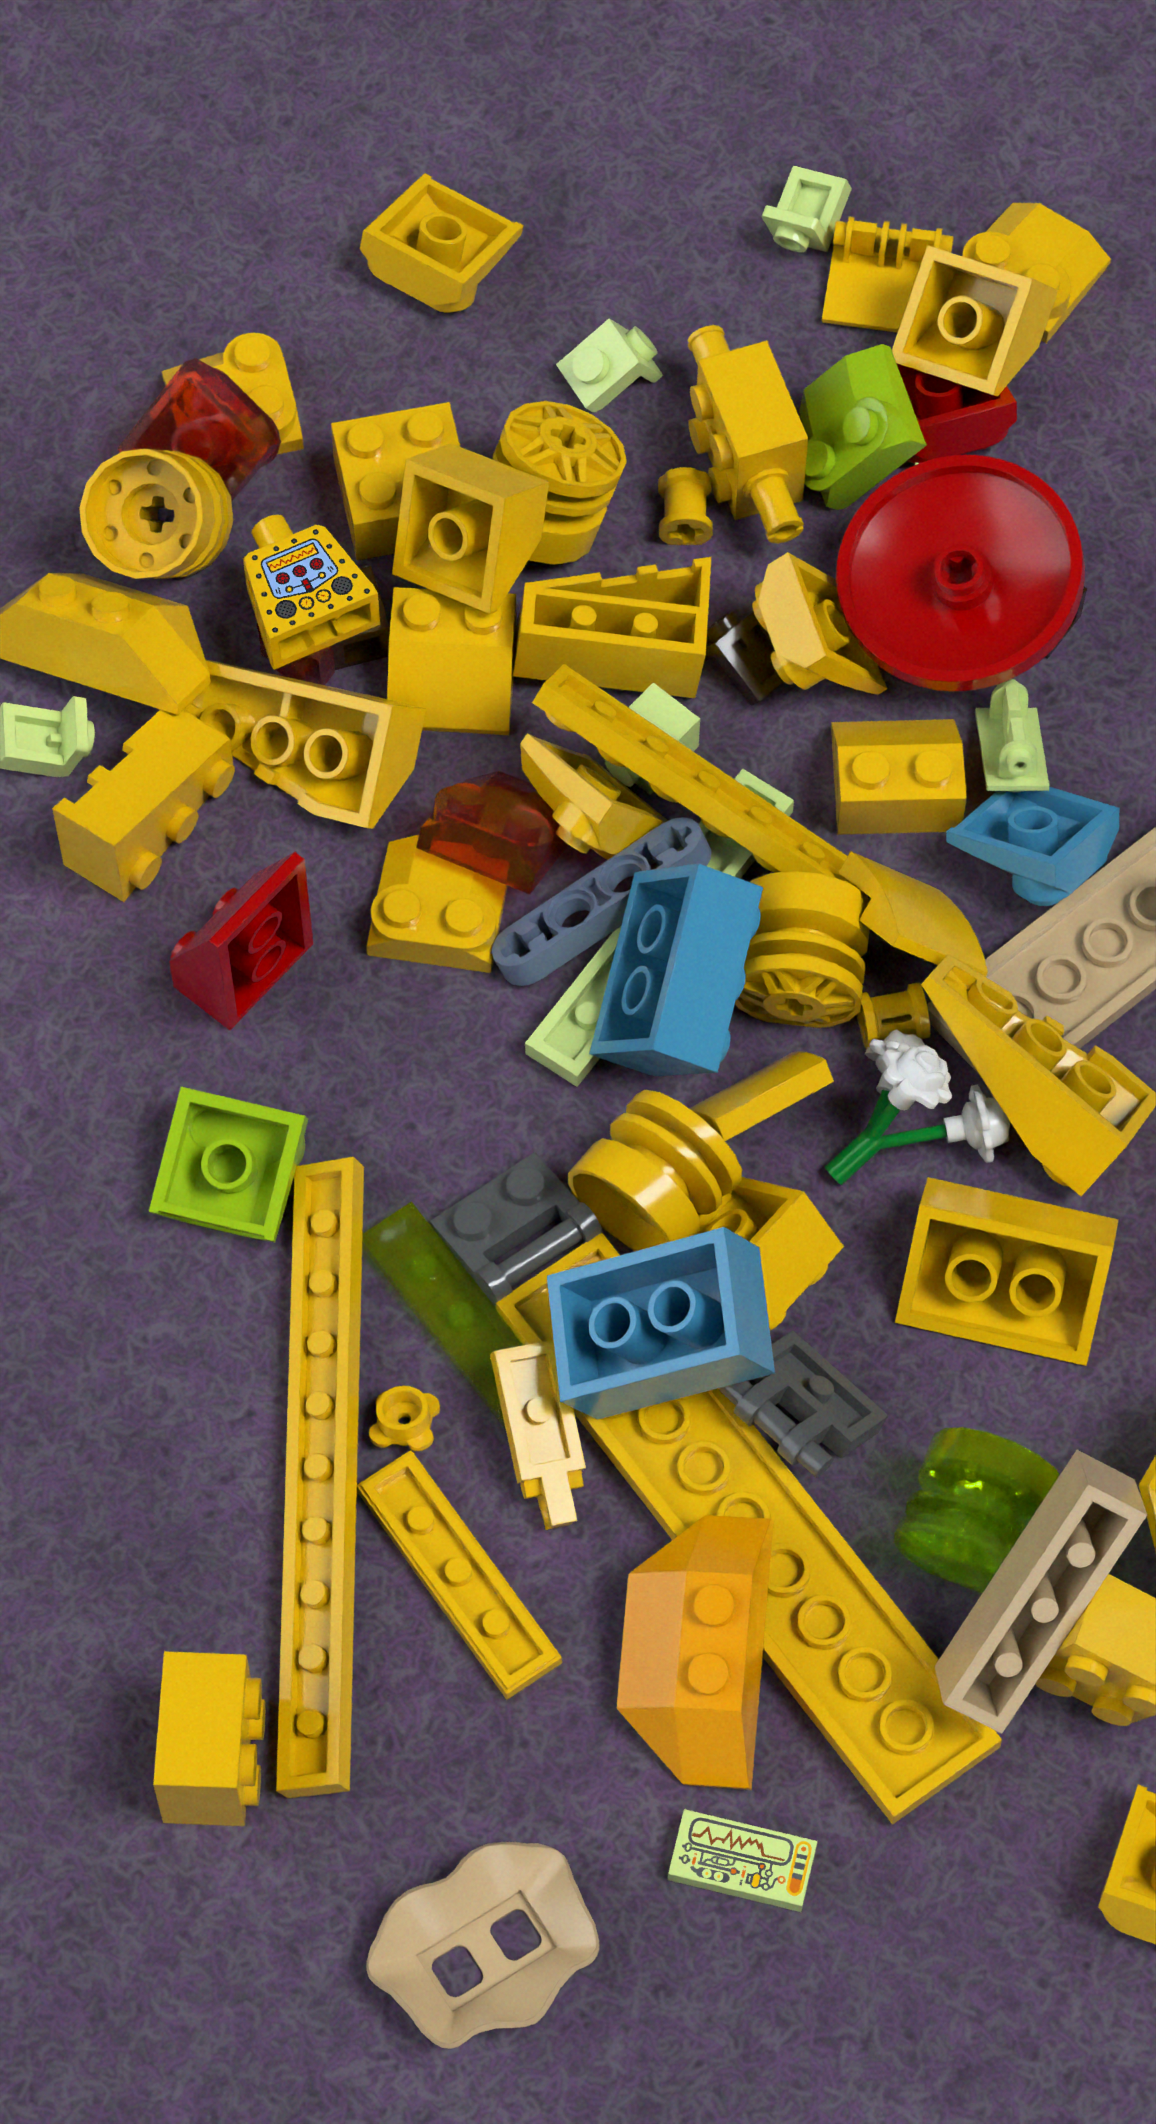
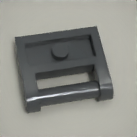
[430,1152,603,1305]

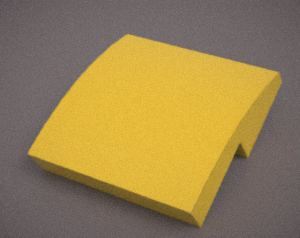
[838,851,988,977]
[689,1051,834,1141]

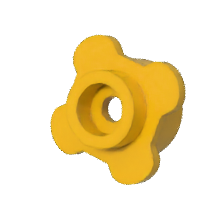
[369,1386,440,1451]

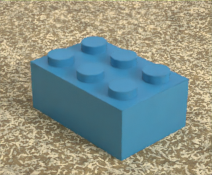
[589,863,763,1076]
[547,1227,775,1420]

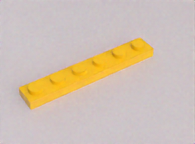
[532,664,859,889]

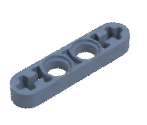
[491,817,712,986]

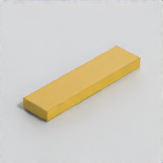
[357,1450,562,1700]

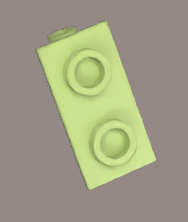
[975,679,1049,792]

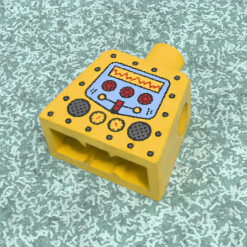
[243,515,380,670]

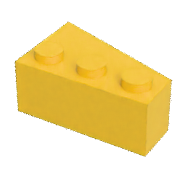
[513,557,711,698]
[52,710,235,902]

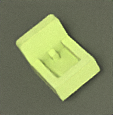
[761,166,852,252]
[556,318,663,413]
[0,696,95,777]

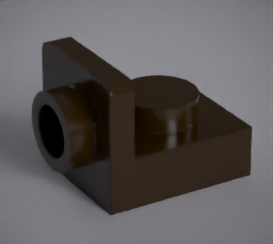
[704,610,784,706]

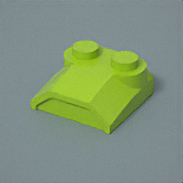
[799,344,926,510]
[149,1087,309,1243]

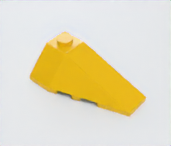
[184,659,426,829]

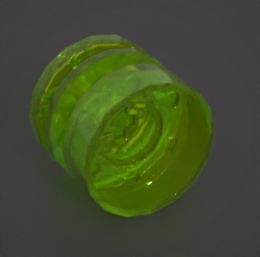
[893,1427,1060,1593]

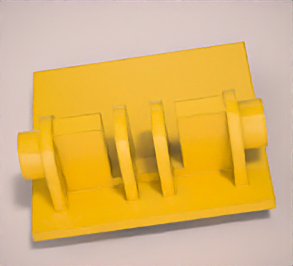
[822,216,954,333]

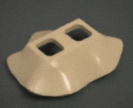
[367,1842,599,2049]

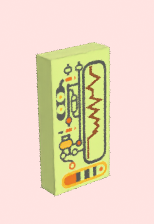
[668,1809,817,1912]

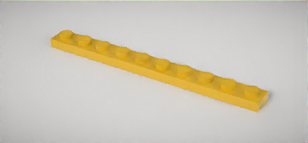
[276,1157,364,1798]

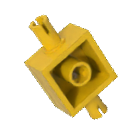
[687,325,808,544]

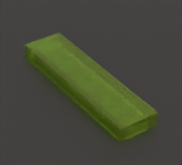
[362,1201,524,1430]

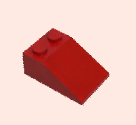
[169,852,313,1030]

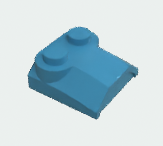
[946,787,1120,906]

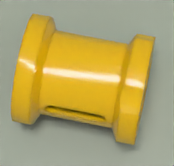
[658,467,713,545]
[857,982,930,1049]

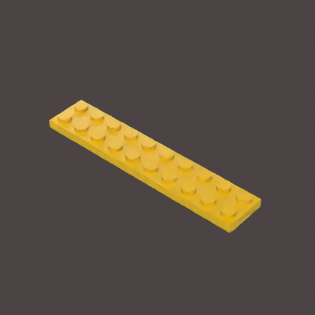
[496,1233,1002,1825]

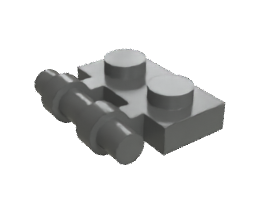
[719,1330,889,1478]

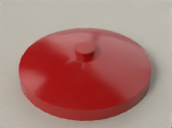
[836,455,1085,691]

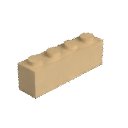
[934,1450,1147,1734]

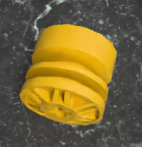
[493,401,627,565]
[79,449,233,579]
[735,871,870,1028]
[568,1090,742,1251]

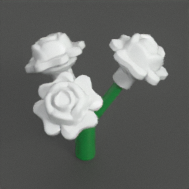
[825,1029,1010,1185]

